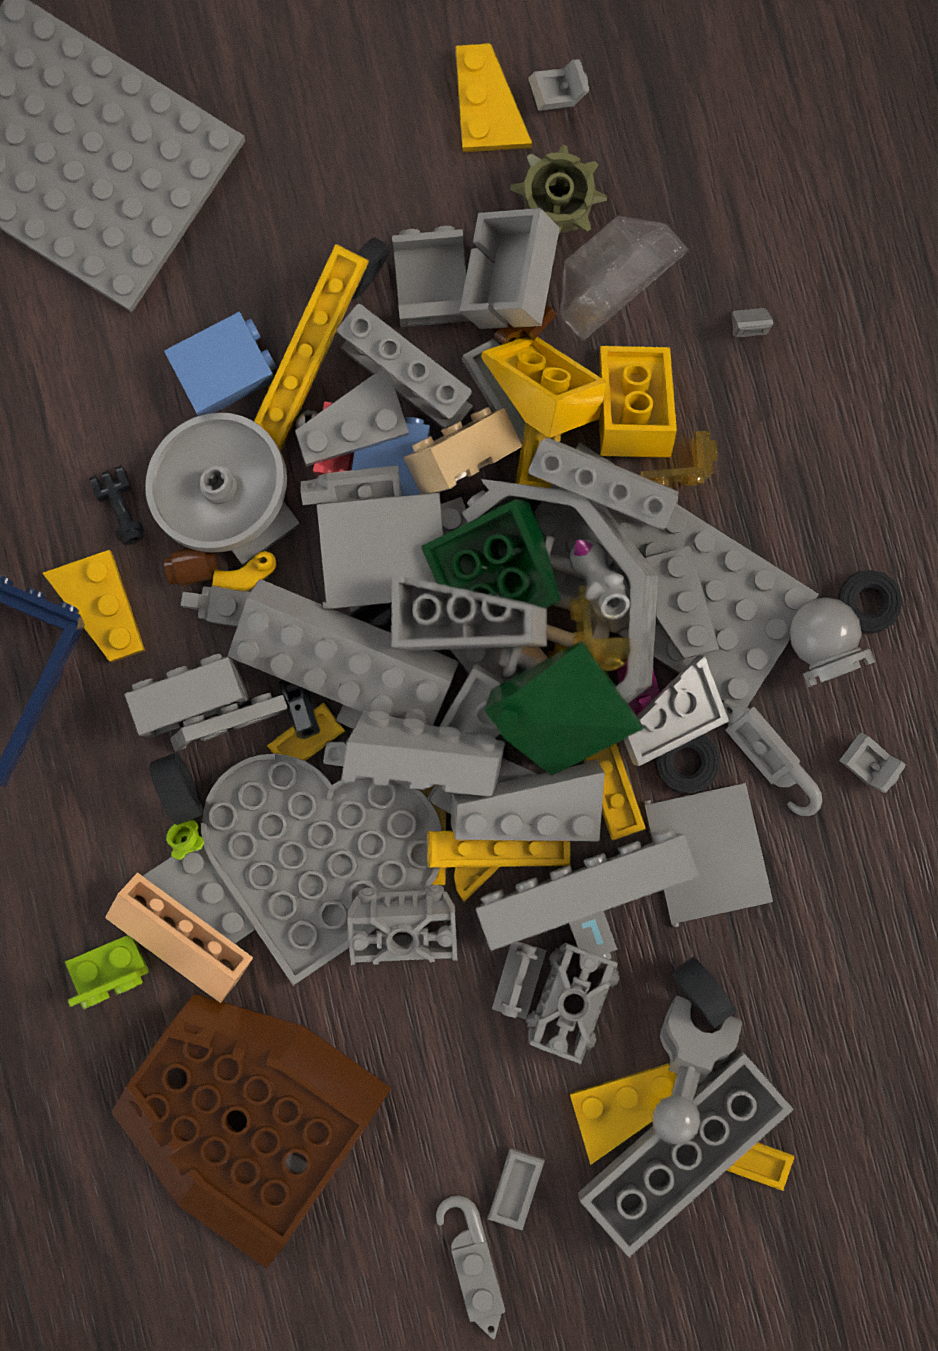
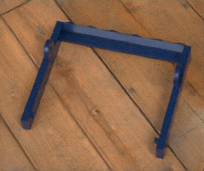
[0,575,85,788]

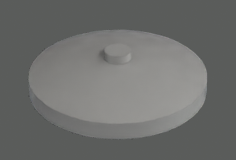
[145,413,287,552]

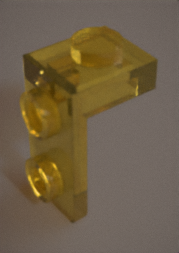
[640,431,718,487]
[570,586,631,670]

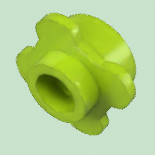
[166,820,204,860]

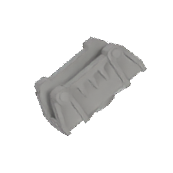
[347,885,457,965]
[526,943,620,1064]

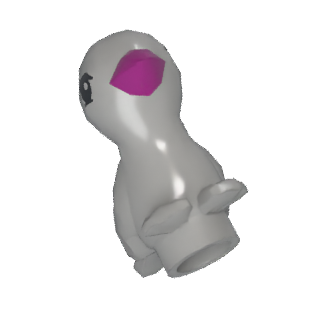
[570,539,631,633]

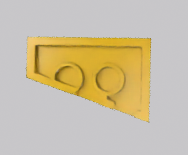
[456,44,532,152]
[43,550,145,662]
[569,1063,677,1164]

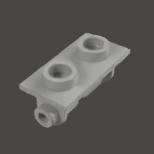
[492,941,546,1019]

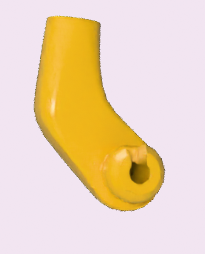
[212,551,276,591]

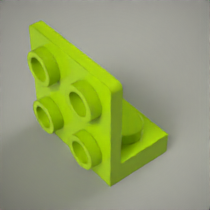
[65,935,149,1009]

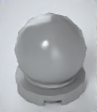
[789,597,875,687]

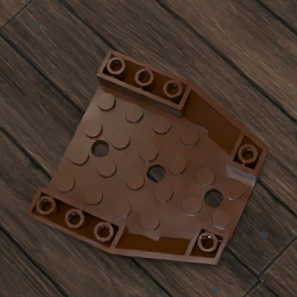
[111,993,392,1269]

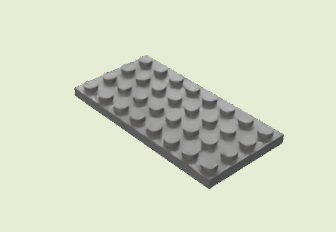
[534,442,819,707]

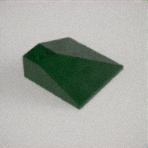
[421,500,561,608]
[484,640,643,776]

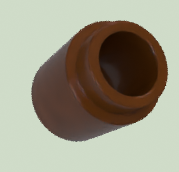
[163,548,218,586]

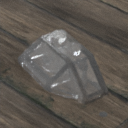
[560,216,689,341]

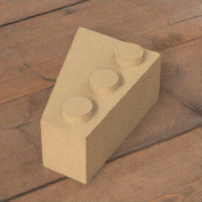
[403,406,522,494]

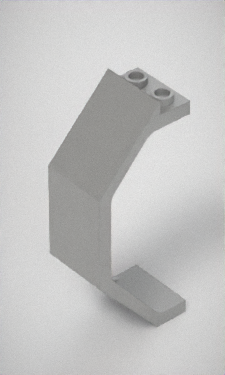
[462,479,658,704]

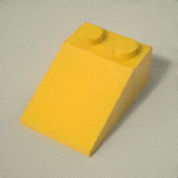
[481,336,607,438]
[599,346,677,457]

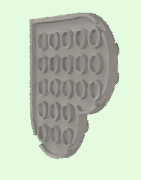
[201,754,443,986]

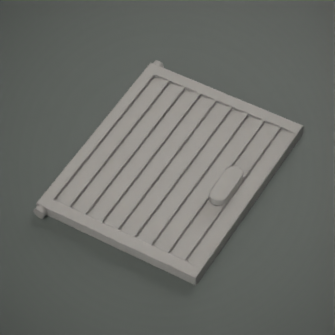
[317,493,443,609]
[644,783,773,928]

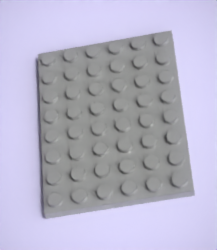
[0,0,246,313]

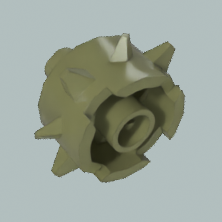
[510,145,607,235]

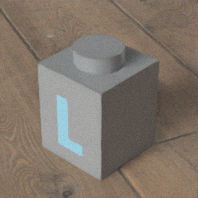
[569,911,617,963]

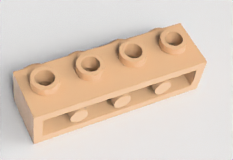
[105,872,253,1003]

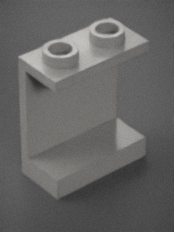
[392,226,470,327]

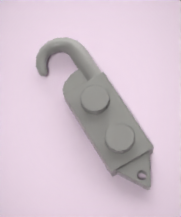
[723,699,823,816]
[436,1195,505,1340]

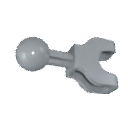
[652,996,742,1144]

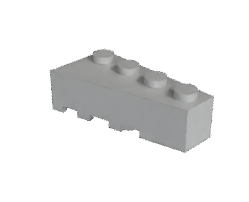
[392,574,547,651]
[341,711,505,797]
[450,759,605,841]

